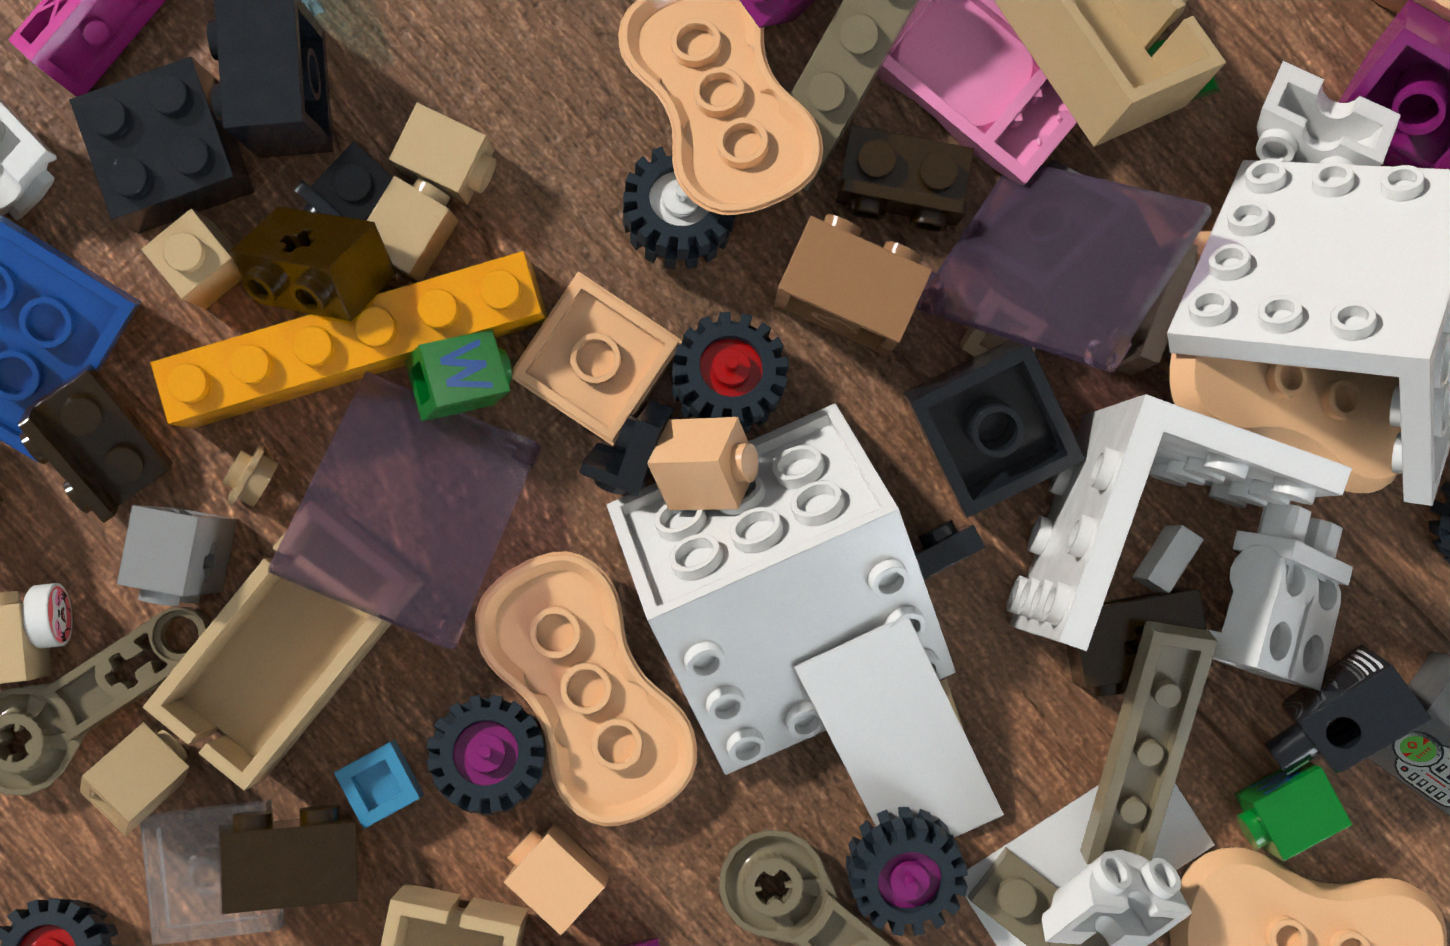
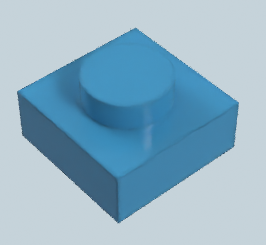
[334,739,425,829]

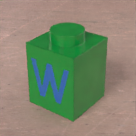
[404,330,512,422]
[1234,762,1352,861]

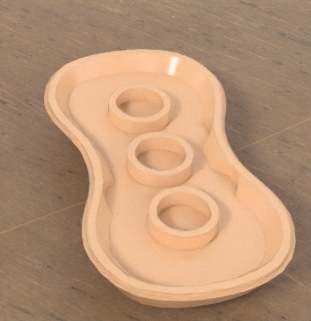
[618,0,823,215]
[1169,353,1401,493]
[475,551,697,826]
[1169,847,1448,946]

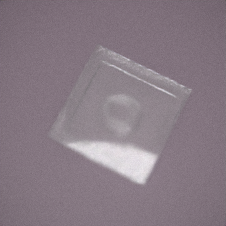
[140,799,285,945]

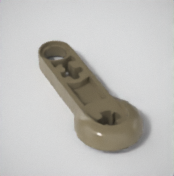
[0,607,212,795]
[719,829,897,946]

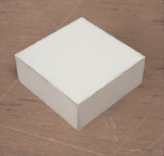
[1132,525,1204,593]

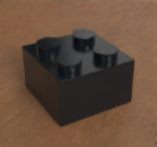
[207,0,334,158]
[69,56,255,234]
[903,336,1085,518]

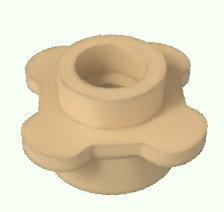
[222,444,279,507]

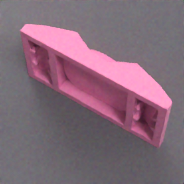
[877,0,1077,187]

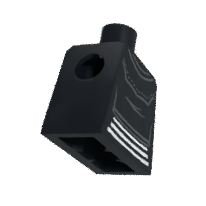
[1264,644,1432,776]

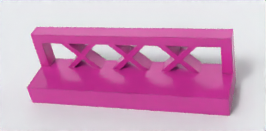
[8,0,166,97]

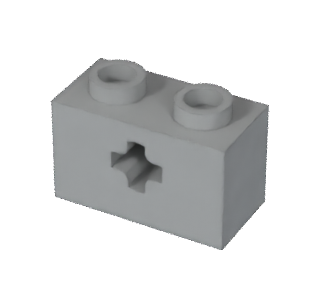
[117,505,237,606]

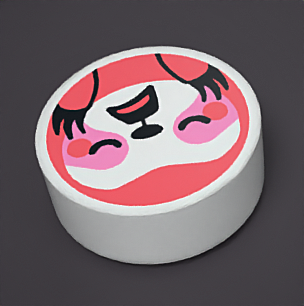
[22,583,73,649]

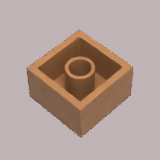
[774,214,932,357]

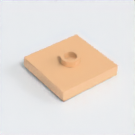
[512,271,682,447]

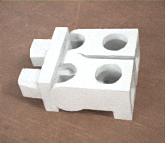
[1206,502,1353,691]

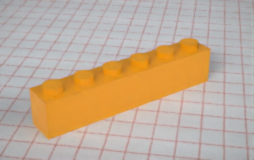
[150,251,548,429]

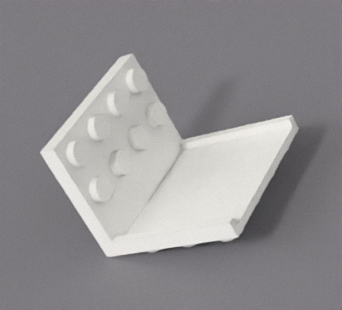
[1167,159,1450,506]
[1006,394,1352,651]
[606,403,956,775]

